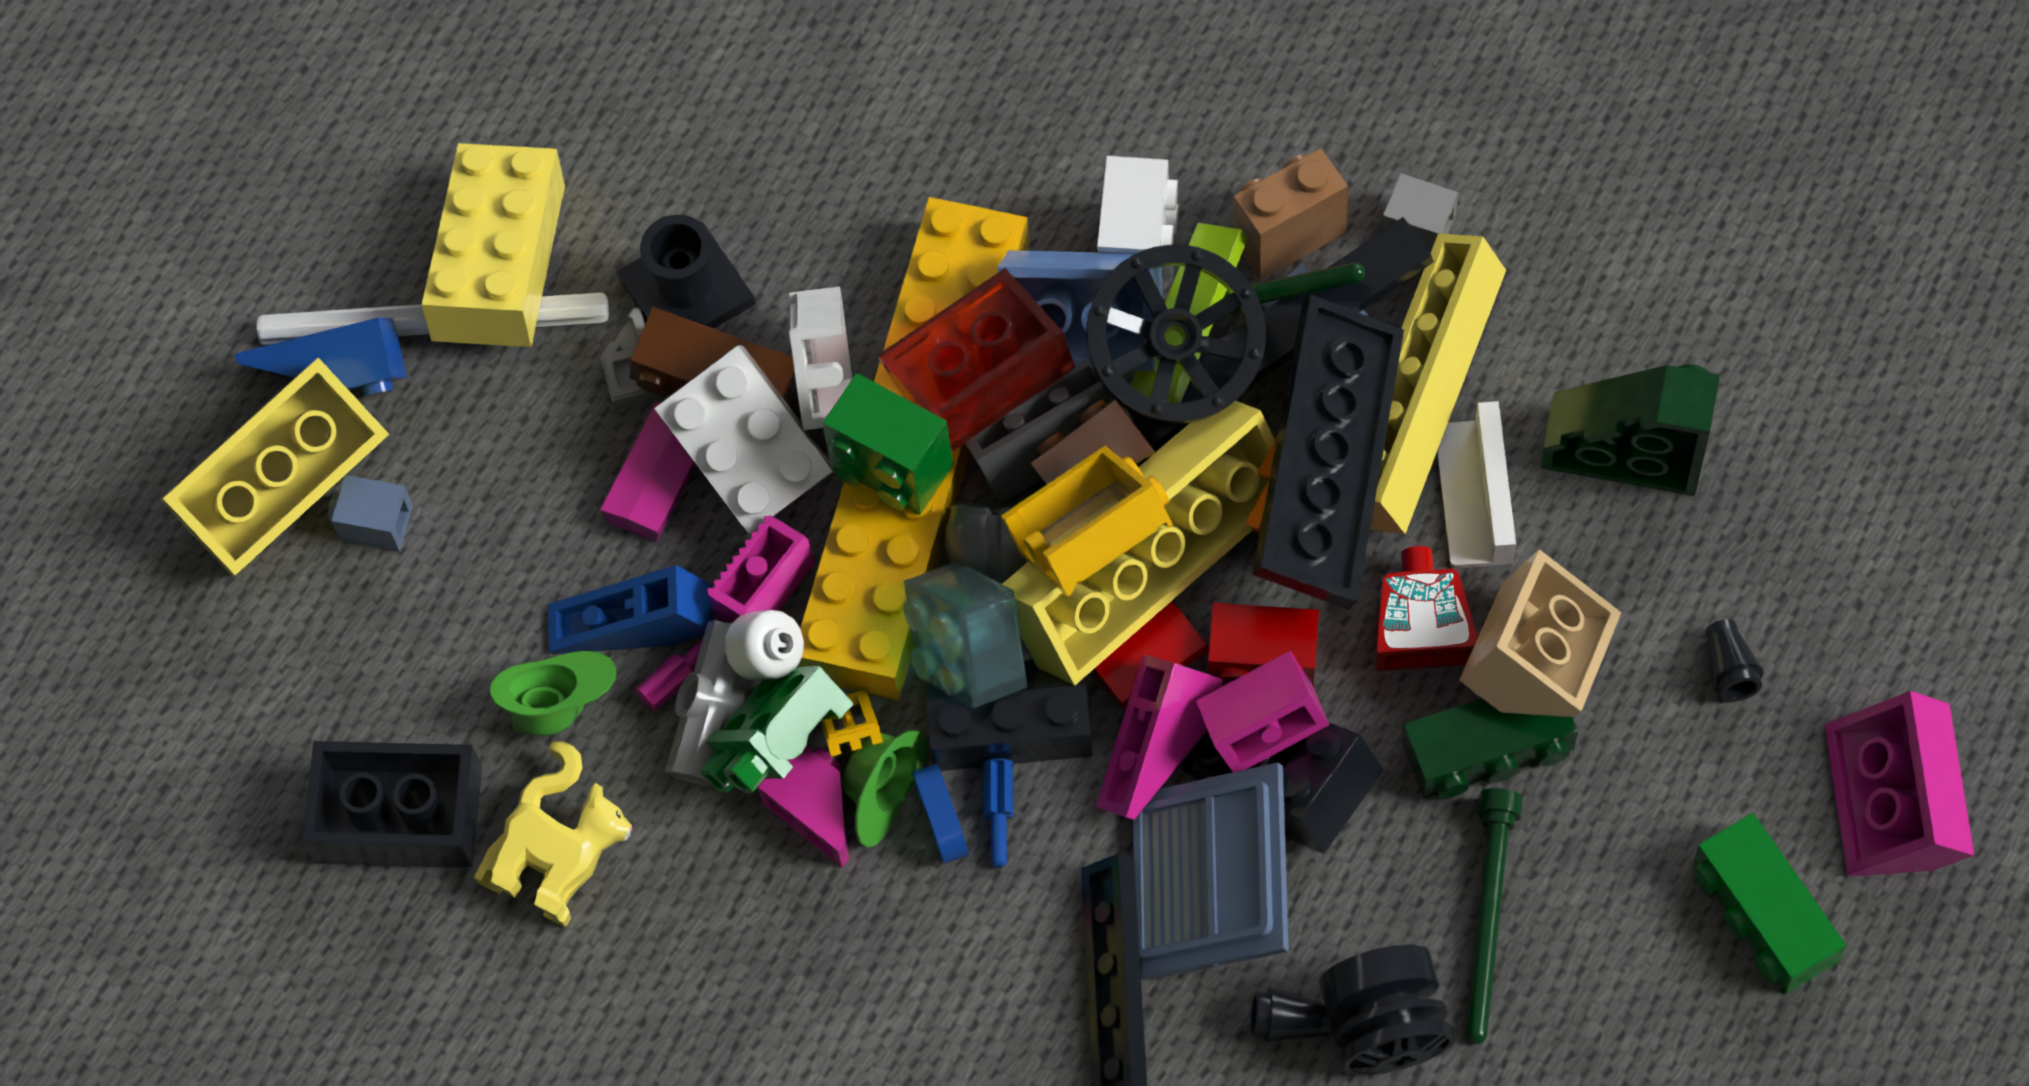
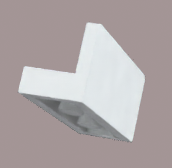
[1437,401,1516,568]

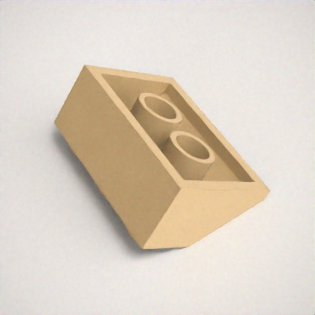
[1460,549,1622,717]

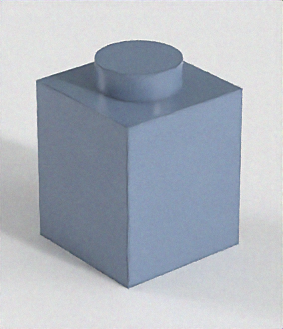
[328,475,413,552]

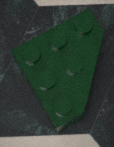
[1540,364,1720,496]

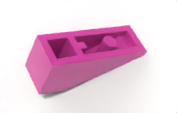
[1095,654,1223,820]

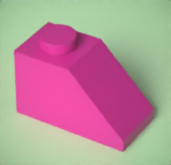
[758,745,849,868]

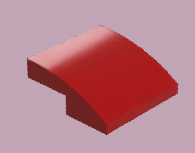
[1092,601,1209,710]

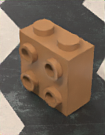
[1233,148,1348,280]

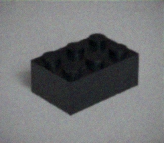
[302,741,482,867]

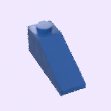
[235,317,407,397]
[548,565,713,654]

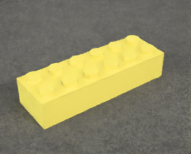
[996,401,1275,686]

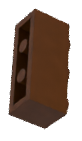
[629,307,795,400]

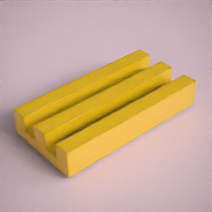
[820,690,883,757]

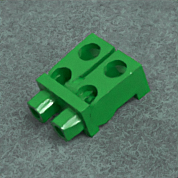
[699,666,854,793]

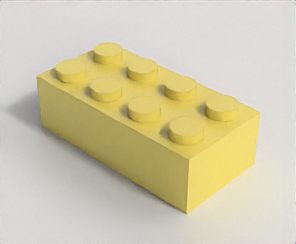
[422,143,565,347]
[160,358,389,576]

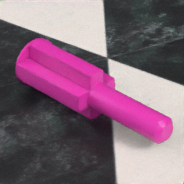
[634,639,703,712]

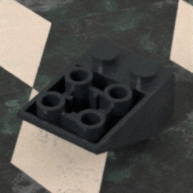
[1181,722,1384,854]

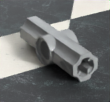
[665,620,745,786]

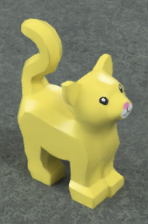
[474,741,632,927]

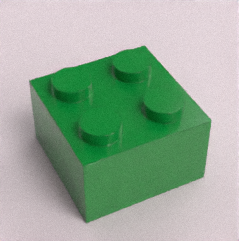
[822,373,953,515]

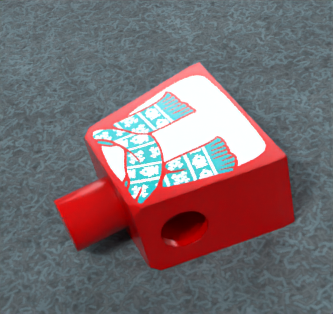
[1376,546,1478,671]

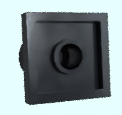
[616,215,756,329]

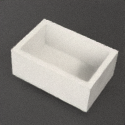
[654,345,833,534]

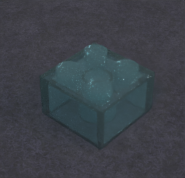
[903,562,1027,708]

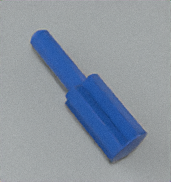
[982,759,1014,868]

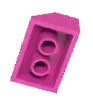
[1824,691,1975,877]

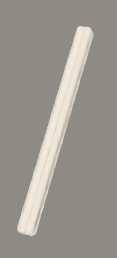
[256,293,609,345]

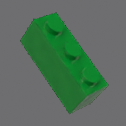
[1693,813,1847,994]

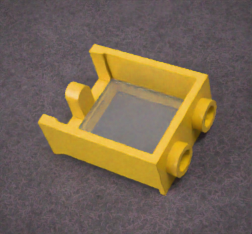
[1001,446,1173,597]

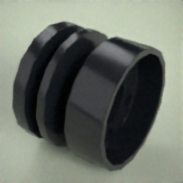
[1318,944,1456,1076]

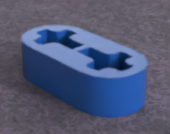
[911,763,969,864]

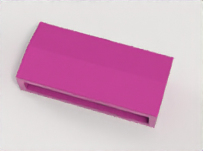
[600,402,696,542]

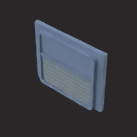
[1133,763,1289,979]

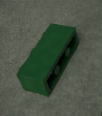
[1402,698,1578,799]

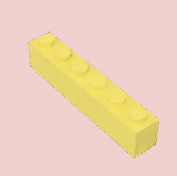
[1370,233,1506,534]

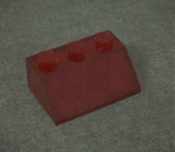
[877,268,1075,452]

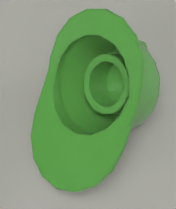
[490,651,617,736]
[842,730,929,847]

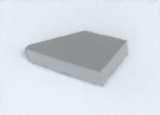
[600,307,661,408]

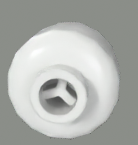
[724,610,804,681]

